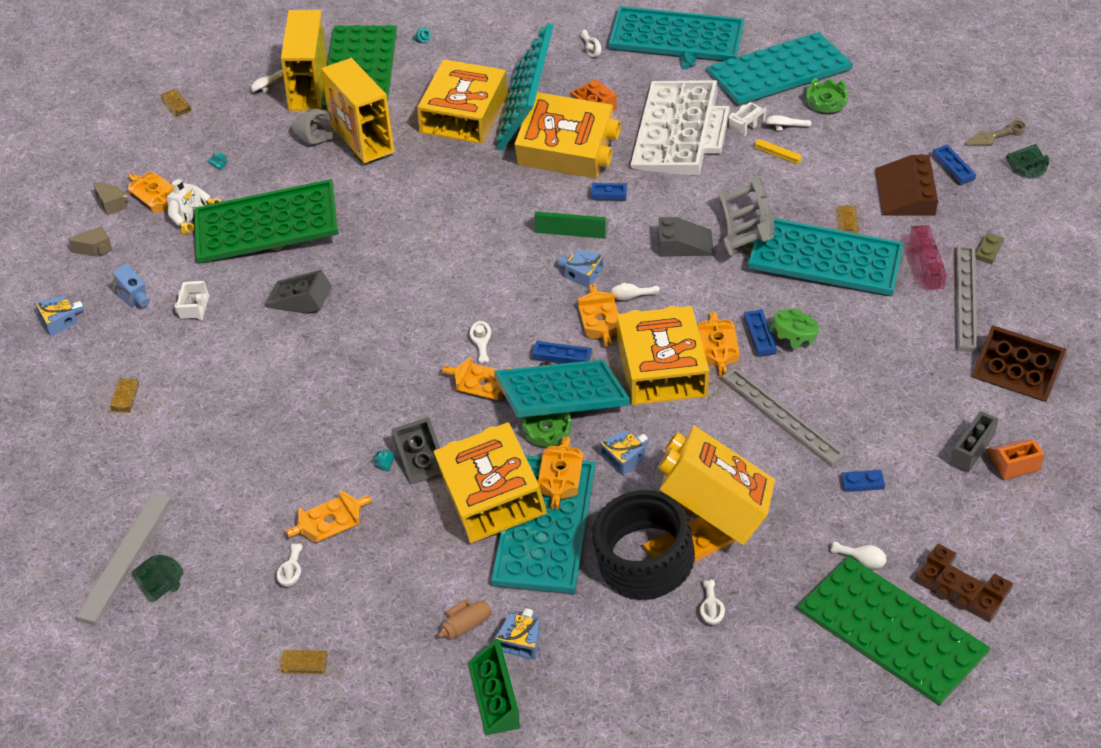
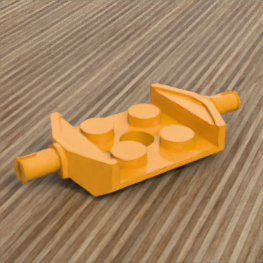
[128,172,174,213]
[578,284,618,346]
[697,311,740,376]
[442,358,511,400]
[538,436,584,510]
[285,490,372,542]

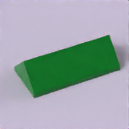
[535,211,609,239]
[468,639,520,735]

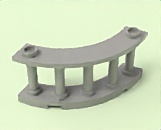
[718,175,775,255]

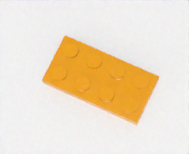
[643,517,735,562]

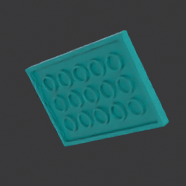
[494,359,630,418]

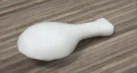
[580,29,602,58]
[251,70,283,93]
[765,115,812,131]
[610,283,660,301]
[470,321,491,364]
[830,541,886,570]
[277,543,303,587]
[700,580,725,625]

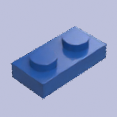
[591,183,627,200]
[841,470,885,492]

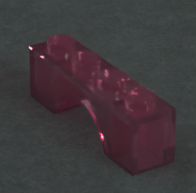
[909,225,947,291]

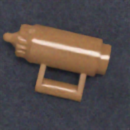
[438,599,492,640]

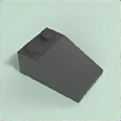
[658,217,714,257]
[265,270,332,313]
[391,417,441,485]

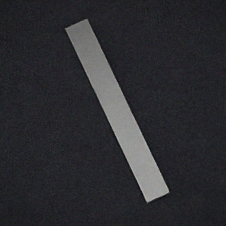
[956,245,978,353]
[721,368,846,468]
[75,493,172,626]

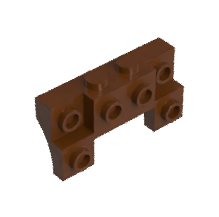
[915,543,1013,623]

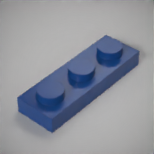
[932,144,976,185]
[744,310,777,356]
[532,341,592,363]

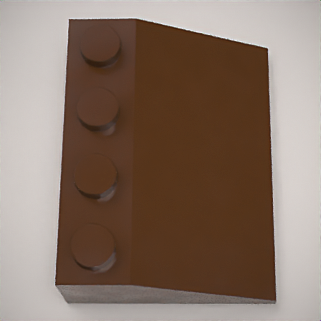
[875,154,938,216]
[972,325,1066,402]

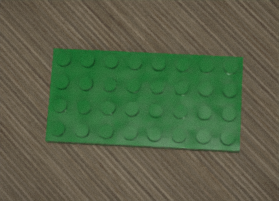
[321,25,397,109]
[194,179,339,263]
[797,556,991,706]

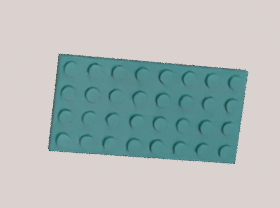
[609,6,745,61]
[496,22,554,151]
[706,32,853,105]
[748,218,904,296]
[492,455,596,594]

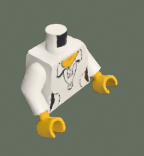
[167,179,221,235]

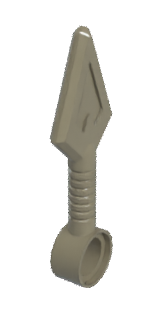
[965,120,1025,146]

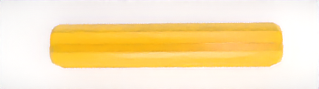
[755,139,802,164]

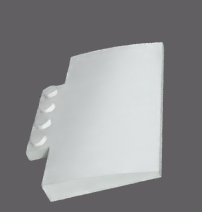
[631,80,730,175]

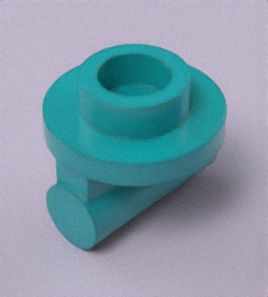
[412,27,431,43]
[680,51,696,69]
[208,151,228,170]
[373,449,395,472]

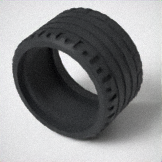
[592,490,695,599]

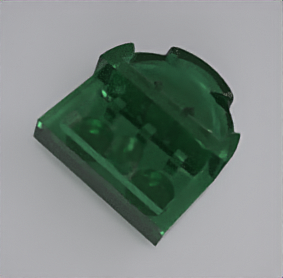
[1005,144,1049,178]
[132,555,184,603]

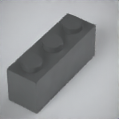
[950,411,998,472]

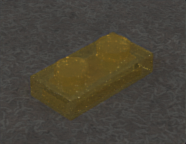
[161,89,191,117]
[837,205,859,234]
[110,378,139,412]
[281,650,328,674]

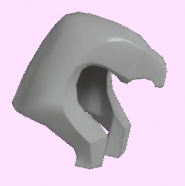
[292,109,333,145]

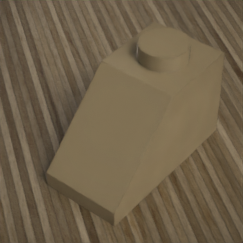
[93,182,128,215]
[68,226,113,257]

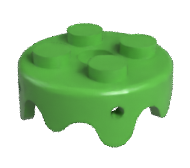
[806,78,849,113]
[769,308,819,348]
[522,412,572,447]

